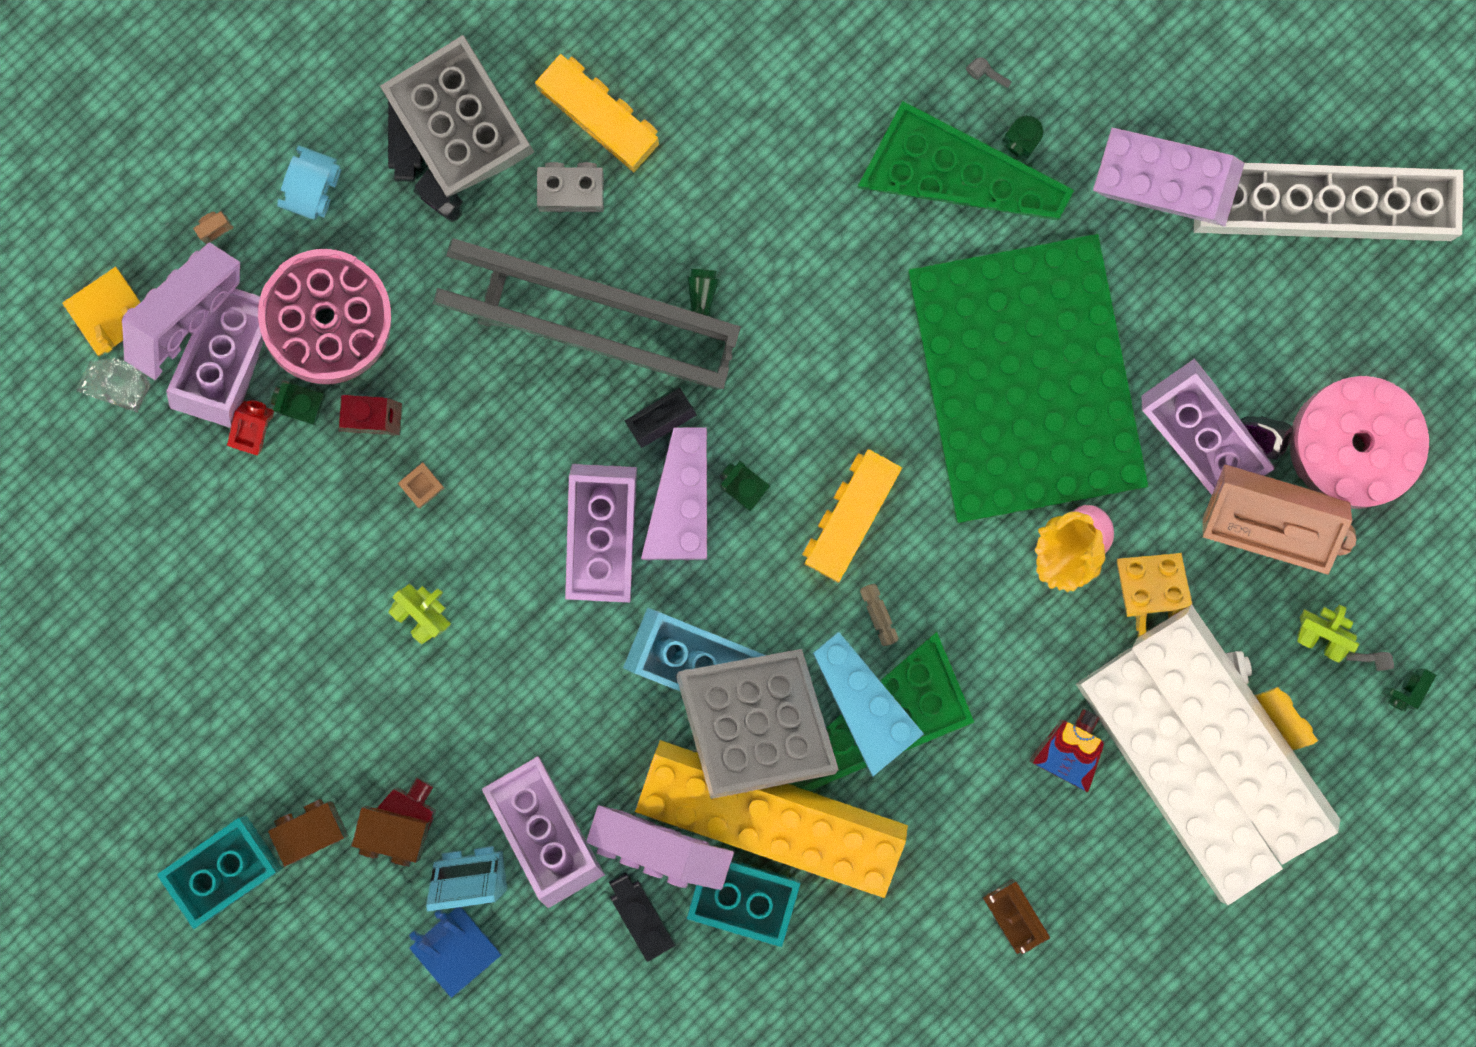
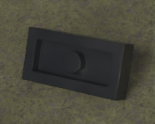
[624,388,697,449]

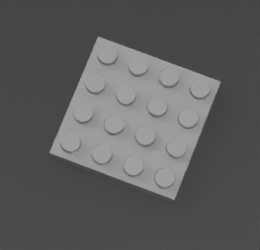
[676,649,839,799]

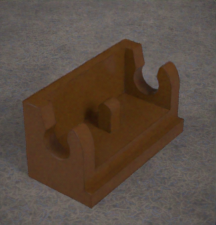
[982,879,1050,954]

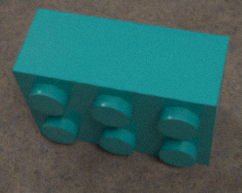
[157,815,283,929]
[687,860,801,947]

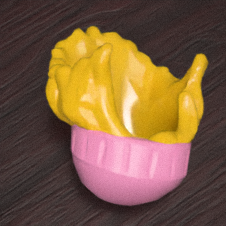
[1035,505,1114,592]

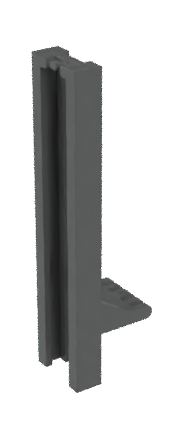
[432,238,741,390]

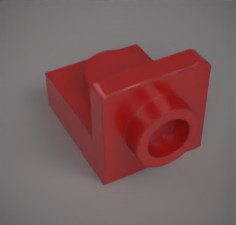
[227,400,274,456]

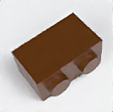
[268,799,349,867]
[351,806,430,867]

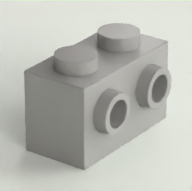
[537,162,604,212]

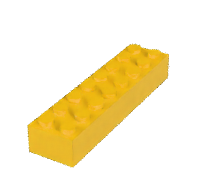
[635,740,908,898]

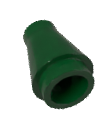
[687,269,719,316]

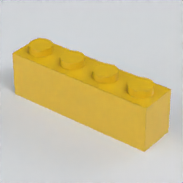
[535,54,659,173]
[802,449,902,583]

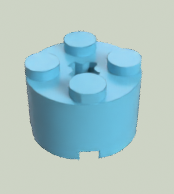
[277,145,341,220]

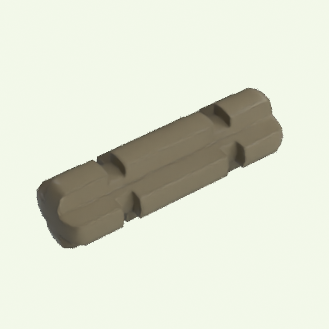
[860,583,898,646]

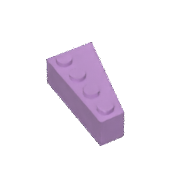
[122,242,240,380]
[641,428,707,560]
[586,805,734,890]

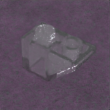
[77,358,151,412]

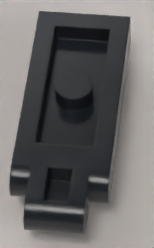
[388,100,422,182]
[609,872,676,962]

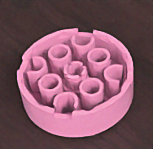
[258,249,391,384]
[1290,376,1429,509]

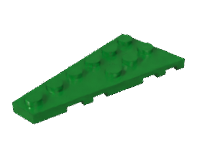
[857,101,1074,221]
[788,632,974,791]

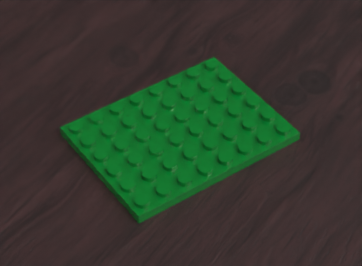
[908,234,1149,524]

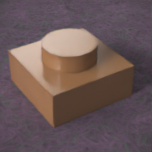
[193,211,234,244]
[398,463,445,509]

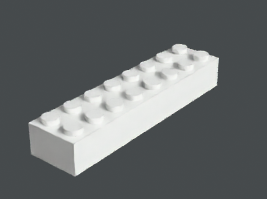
[1194,163,1463,241]
[1132,605,1341,865]
[1076,648,1283,905]

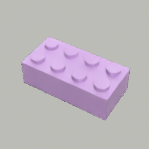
[1093,128,1245,227]

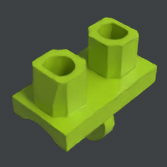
[388,584,451,644]
[1297,604,1359,663]

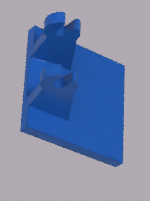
[409,907,502,998]

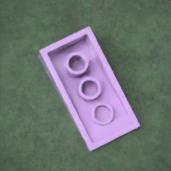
[166,289,264,428]
[1141,359,1274,495]
[565,464,637,603]
[482,757,605,908]

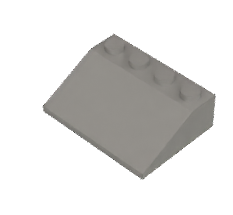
[380,35,534,197]

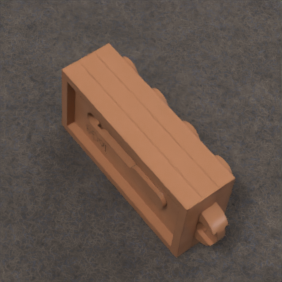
[1203,464,1356,575]

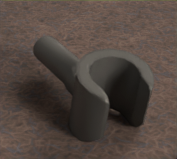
[966,57,1012,88]
[1346,652,1394,671]

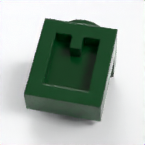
[271,380,325,425]
[719,461,770,512]
[1382,669,1437,712]

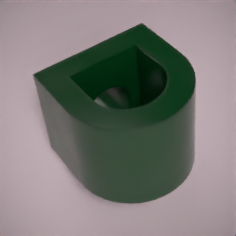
[1002,115,1043,159]

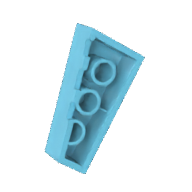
[813,632,924,776]

